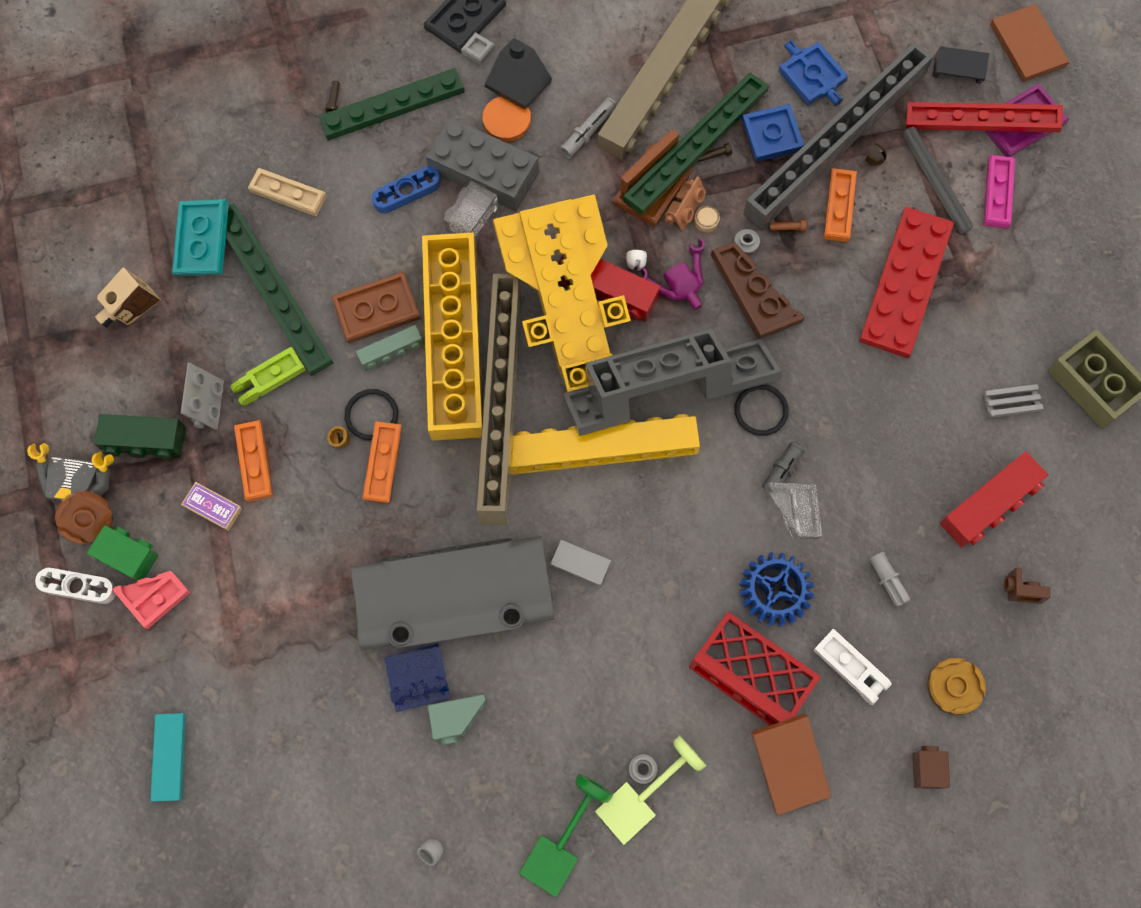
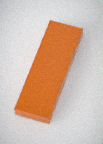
[823,168,857,242]
[234,420,273,502]
[362,421,402,504]

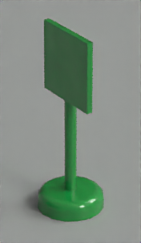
[519,773,613,897]

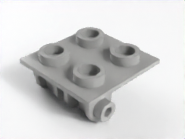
[181,363,224,430]

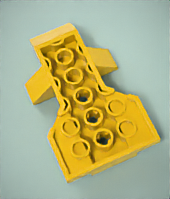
[493,194,631,392]

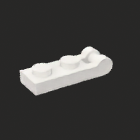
[813,629,892,705]

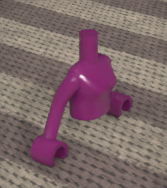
[633,238,705,311]

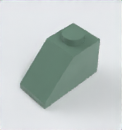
[428,695,487,746]

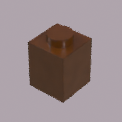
[912,746,950,789]

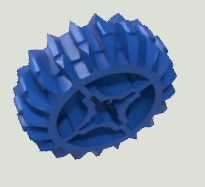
[739,552,814,627]

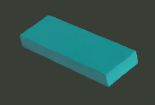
[150,713,186,802]

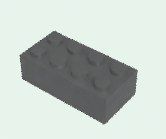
[426,118,539,212]

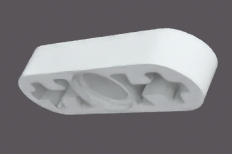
[35,568,116,604]

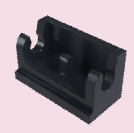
[932,46,989,83]

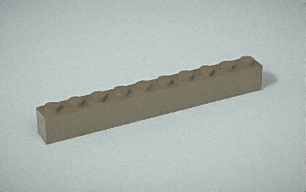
[598,0,731,160]
[477,274,521,525]

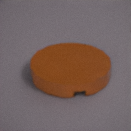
[55,491,113,544]

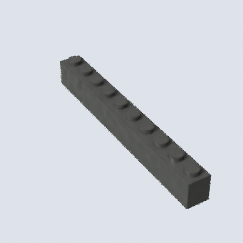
[743,42,933,230]

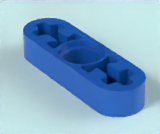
[372,167,441,213]

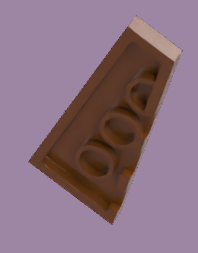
[711,242,805,339]

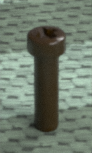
[325,81,340,113]
[698,143,732,162]

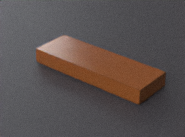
[620,129,679,194]

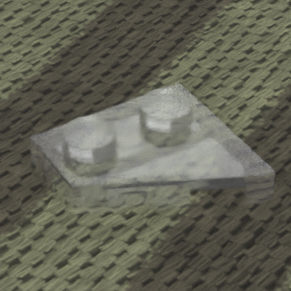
[765,483,823,539]

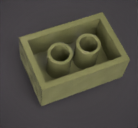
[1047,329,1141,430]

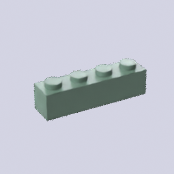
[356,325,424,370]

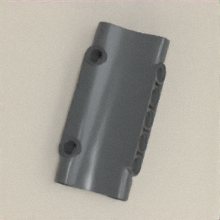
[351,536,555,651]

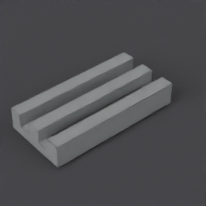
[983,384,1044,418]

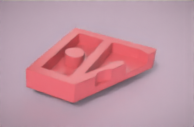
[112,571,191,630]

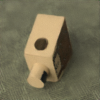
[95,267,161,328]

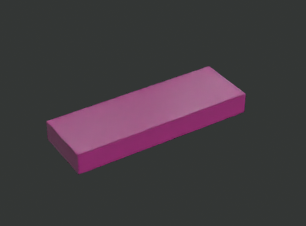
[983,155,1015,229]

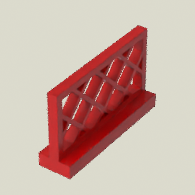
[689,611,821,726]

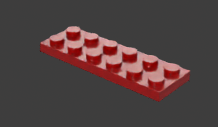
[859,206,954,359]

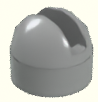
[417,839,443,866]

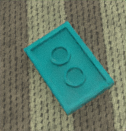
[172,199,229,276]

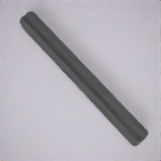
[903,127,973,234]

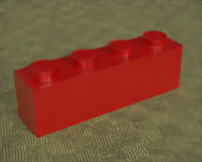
[558,255,661,322]
[939,451,1049,548]

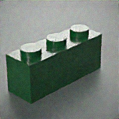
[94,414,186,460]

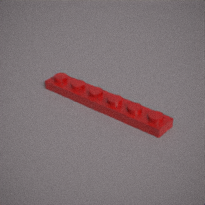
[906,102,1063,133]

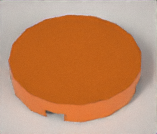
[482,96,531,142]

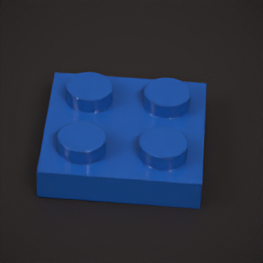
[742,104,804,162]

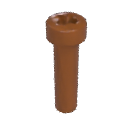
[770,219,807,232]

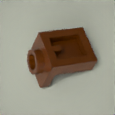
[1004,568,1051,604]

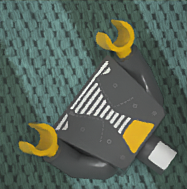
[27,443,114,505]

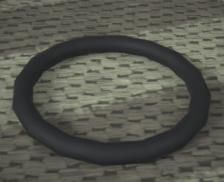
[735,385,789,436]
[344,389,398,440]

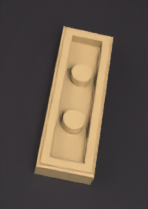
[248,168,327,217]

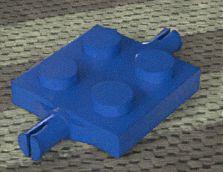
[779,40,848,106]

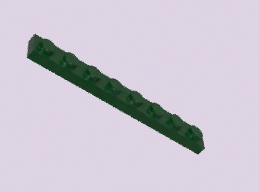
[623,72,769,216]
[226,203,334,376]

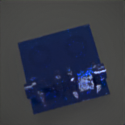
[384,644,451,713]

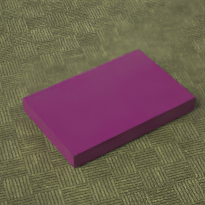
[985,83,1069,157]

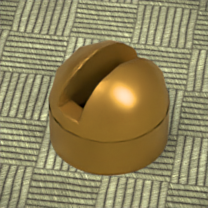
[327,426,351,449]

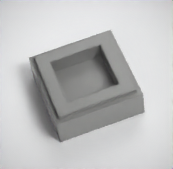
[461,32,495,66]

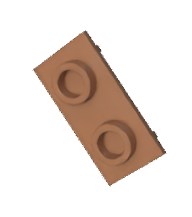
[664,176,706,232]

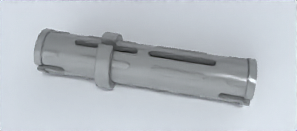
[559,97,617,159]

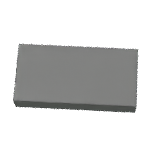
[550,540,611,587]

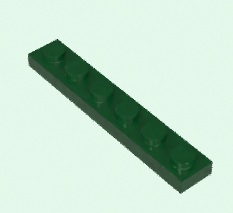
[318,68,465,141]

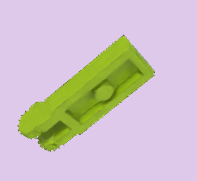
[230,347,306,406]

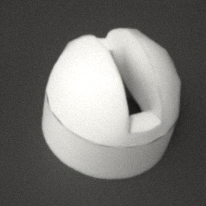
[626,250,647,271]

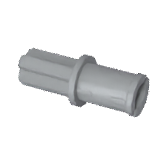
[869,552,910,606]

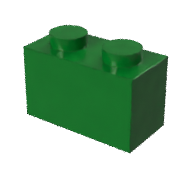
[86,525,159,581]

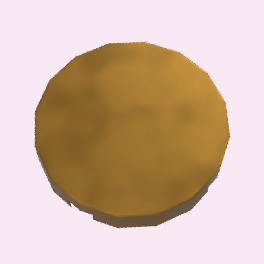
[927,658,986,715]

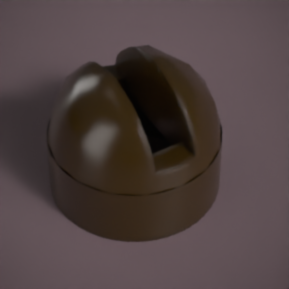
[865,144,887,166]

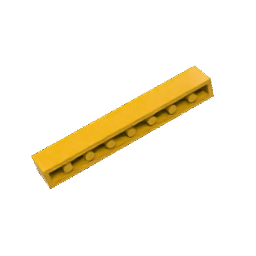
[511,414,700,475]

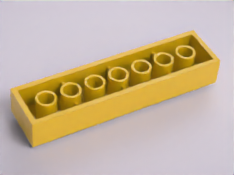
[422,232,484,441]

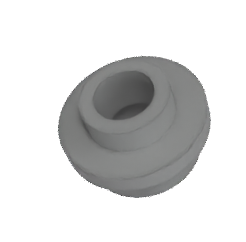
[734,229,760,254]
[629,754,658,784]

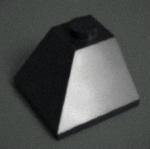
[485,38,552,109]

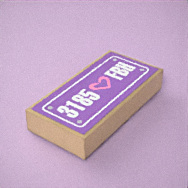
[181,482,243,531]

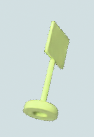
[595,735,707,845]

